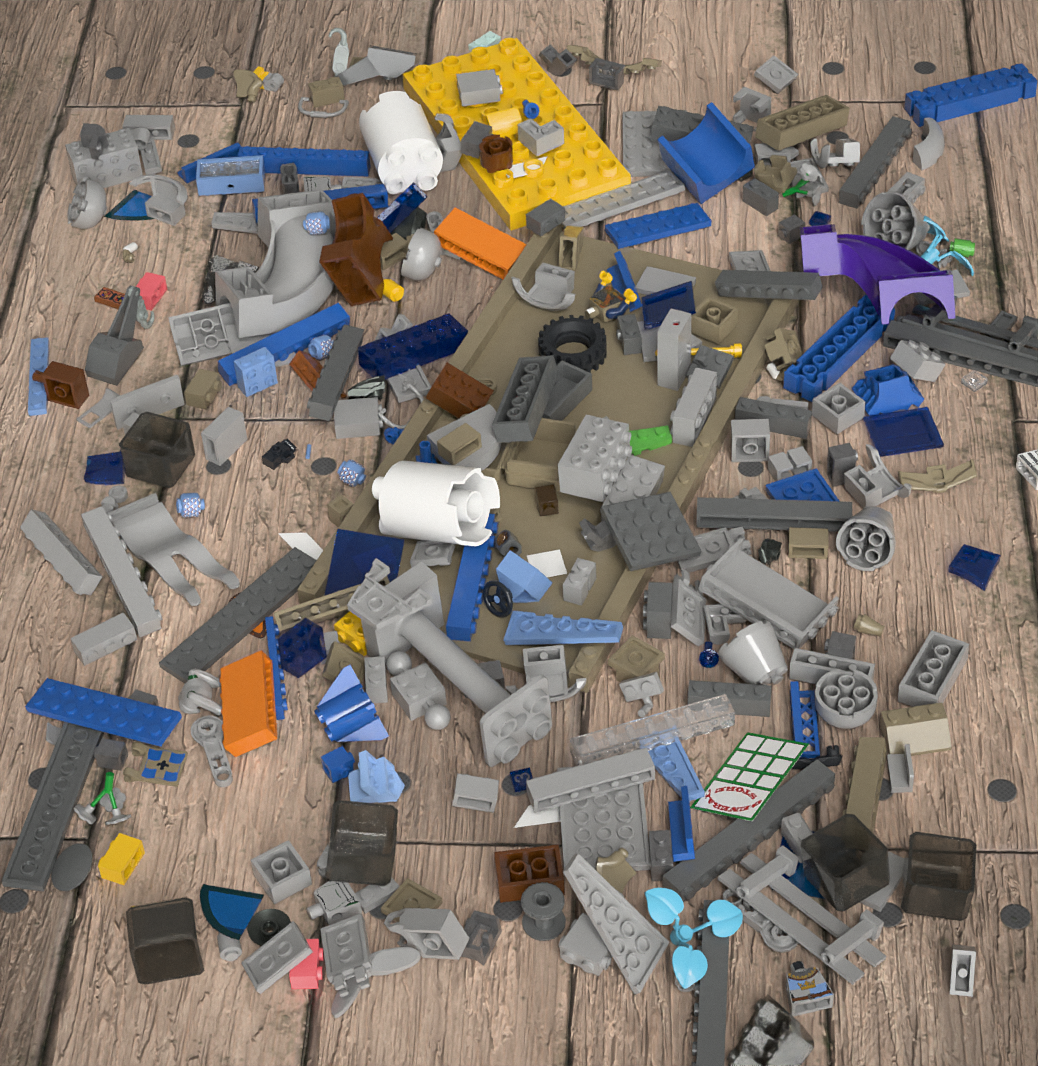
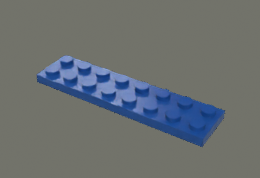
[25,678,182,747]

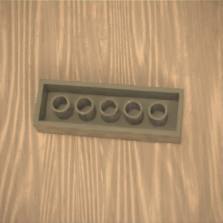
[755,95,850,151]

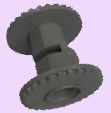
[521,882,566,941]

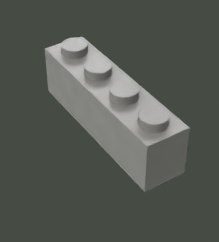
[789,648,875,684]

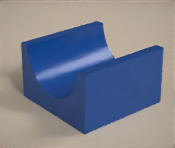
[657,102,755,204]

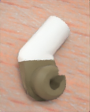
[123,242,138,263]
[766,363,786,381]

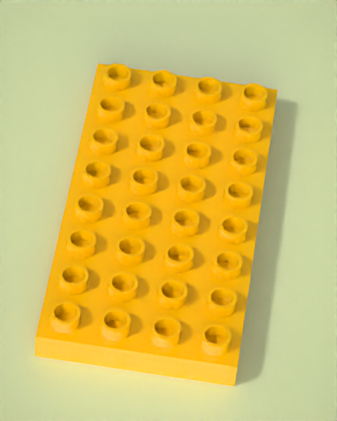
[402,38,631,231]

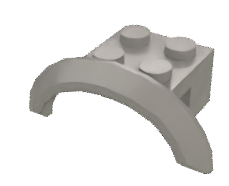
[435,113,462,172]
[810,138,860,168]
[129,174,188,226]
[511,263,576,311]
[844,444,912,508]
[505,645,587,702]

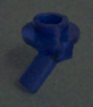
[699,641,719,668]

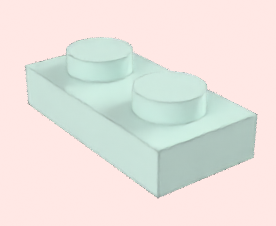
[468,31,501,51]

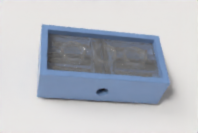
[196,155,265,196]

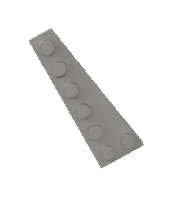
[212,212,258,234]

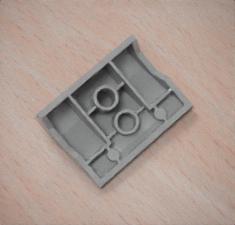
[168,303,238,366]

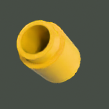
[383,279,404,302]

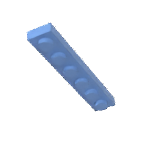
[28,338,50,416]

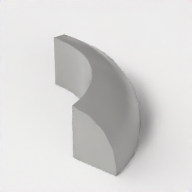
[913,117,945,171]

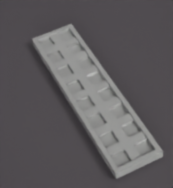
[561,170,685,229]

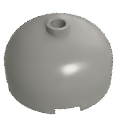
[67,178,107,229]
[401,228,442,281]
[815,669,878,729]

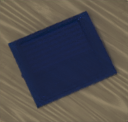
[642,281,696,330]
[863,407,944,457]

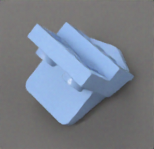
[348,750,405,804]

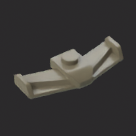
[898,459,977,494]

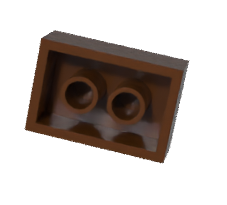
[425,362,494,419]
[494,844,565,903]

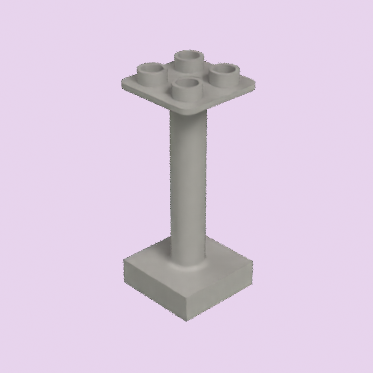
[361,561,552,767]

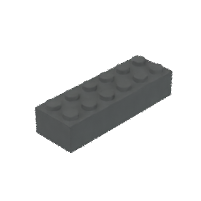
[650,106,754,144]
[492,355,559,443]

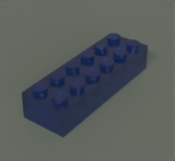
[358,313,468,380]

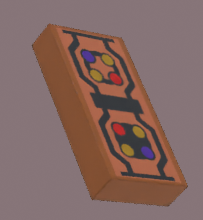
[94,287,125,309]

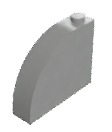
[427,404,502,471]

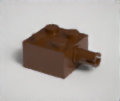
[32,361,90,409]

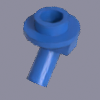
[522,100,539,119]
[384,427,404,444]

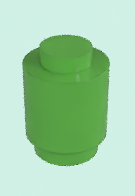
[949,238,975,258]

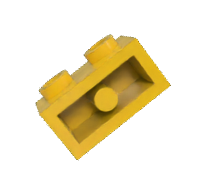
[334,611,367,656]

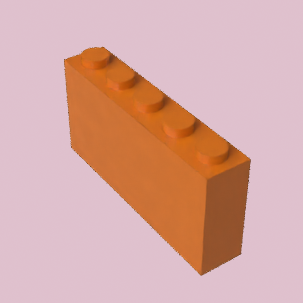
[434,207,527,280]
[220,650,278,757]

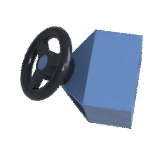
[483,550,553,618]

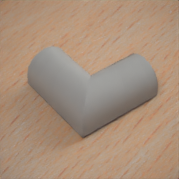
[704,604,746,645]

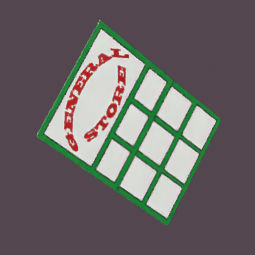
[690,732,809,821]

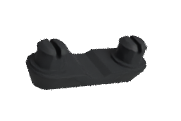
[791,745,843,769]

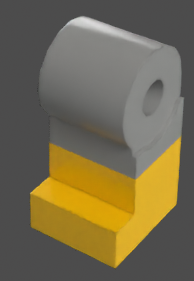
[253,66,284,91]

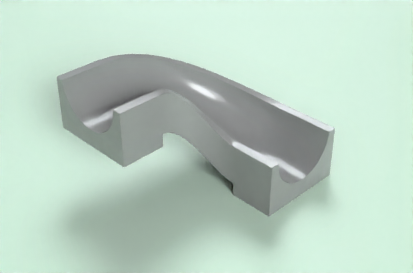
[215,190,336,338]

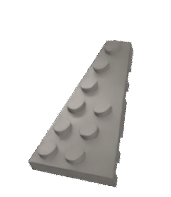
[563,854,669,994]

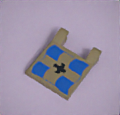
[123,742,188,787]

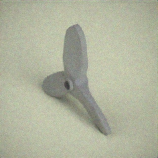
[331,947,421,1018]

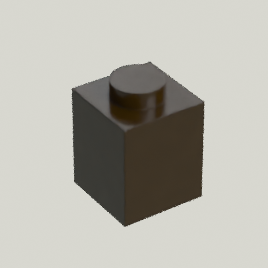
[535,485,559,516]

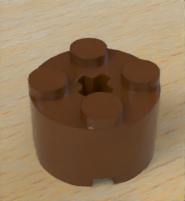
[479,134,513,173]

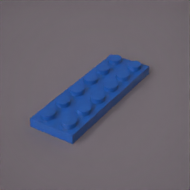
[605,203,712,249]

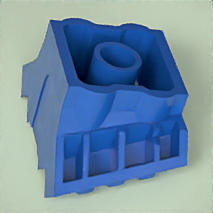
[852,364,924,419]

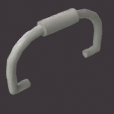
[298,97,349,118]
[377,383,424,429]

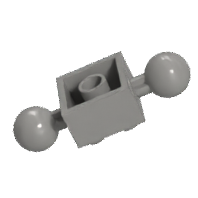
[386,651,451,730]

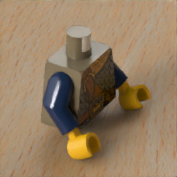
[585,270,637,322]

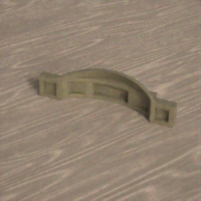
[567,45,662,76]

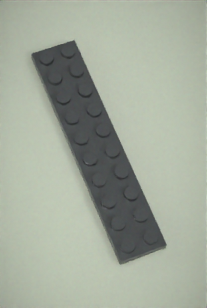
[159,547,317,684]
[1,722,104,892]

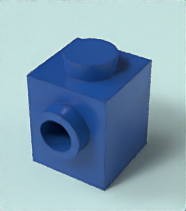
[321,746,355,783]

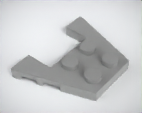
[347,558,434,630]

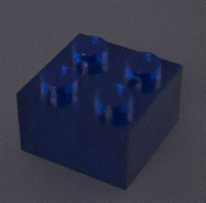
[278,618,327,678]

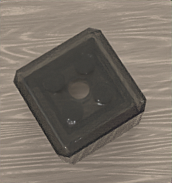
[119,412,195,488]
[325,800,398,886]
[801,814,890,911]
[901,832,977,921]
[126,896,205,985]

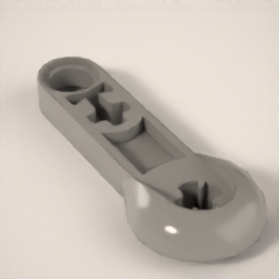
[190,715,233,787]
[723,889,799,953]

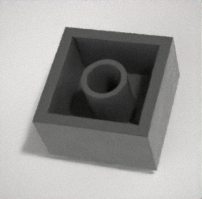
[643,582,673,639]

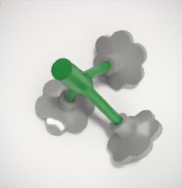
[782,163,823,206]
[74,772,132,825]

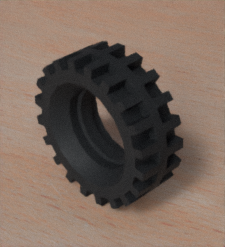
[538,315,607,373]

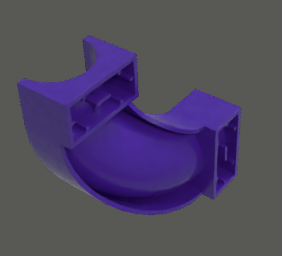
[800,224,956,324]

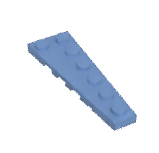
[504,611,623,645]

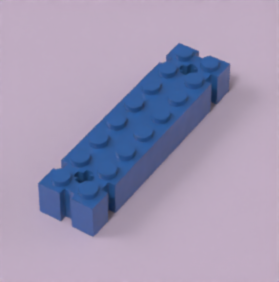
[904,63,1038,127]
[783,295,895,402]

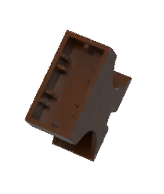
[319,193,393,306]

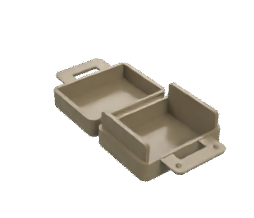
[431,414,576,492]

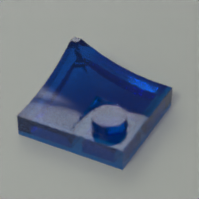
[84,451,125,485]
[948,544,1001,591]

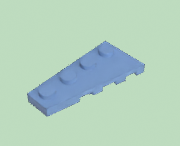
[636,730,705,801]

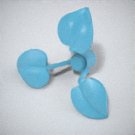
[920,216,974,276]
[644,888,743,989]

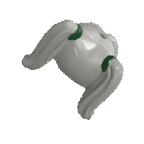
[178,668,222,716]

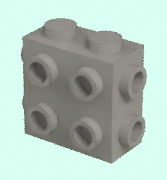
[558,913,612,976]

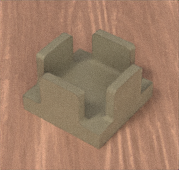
[754,155,797,193]
[765,328,803,371]
[608,635,665,682]

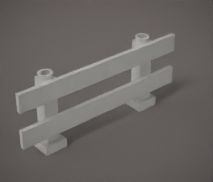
[718,846,887,985]

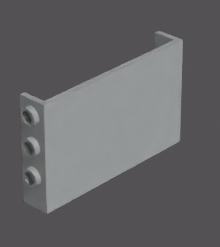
[699,538,839,649]

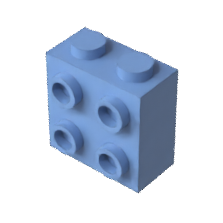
[234,347,278,397]

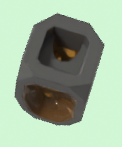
[495,530,522,556]

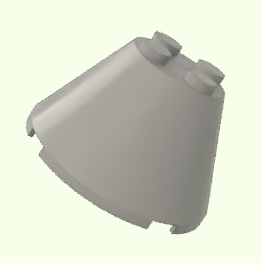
[861,191,930,251]

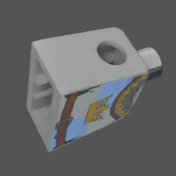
[786,961,834,1017]

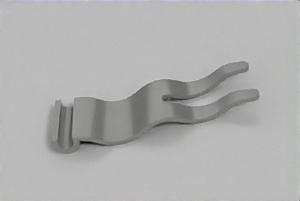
[109,493,240,606]

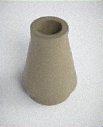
[853,614,885,637]

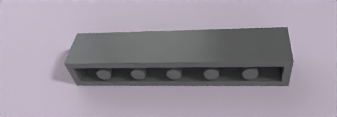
[715,270,823,300]

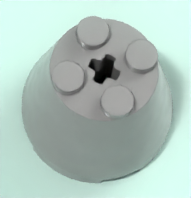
[836,506,896,571]
[718,621,788,685]

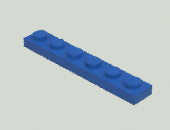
[265,616,288,720]

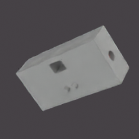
[657,309,691,391]

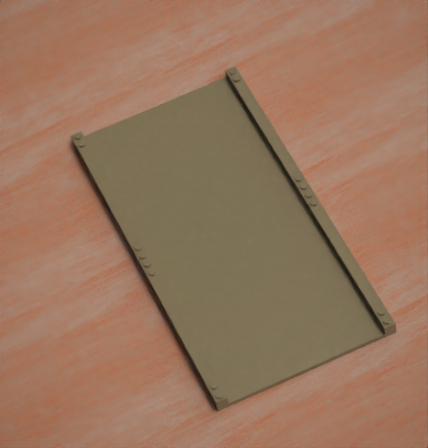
[297,224,800,693]

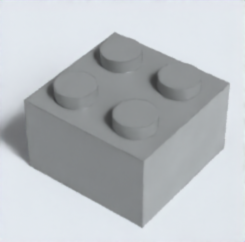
[890,340,946,382]
[812,383,865,434]
[730,419,770,462]
[251,840,312,904]

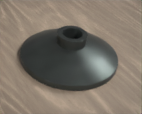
[247,909,291,946]

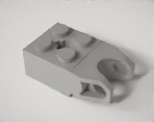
[384,908,470,960]

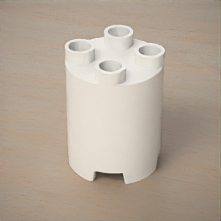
[359,91,443,194]
[372,461,500,546]

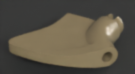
[233,69,264,103]
[595,848,637,893]

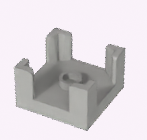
[733,87,771,132]

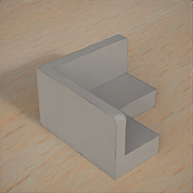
[517,118,564,156]

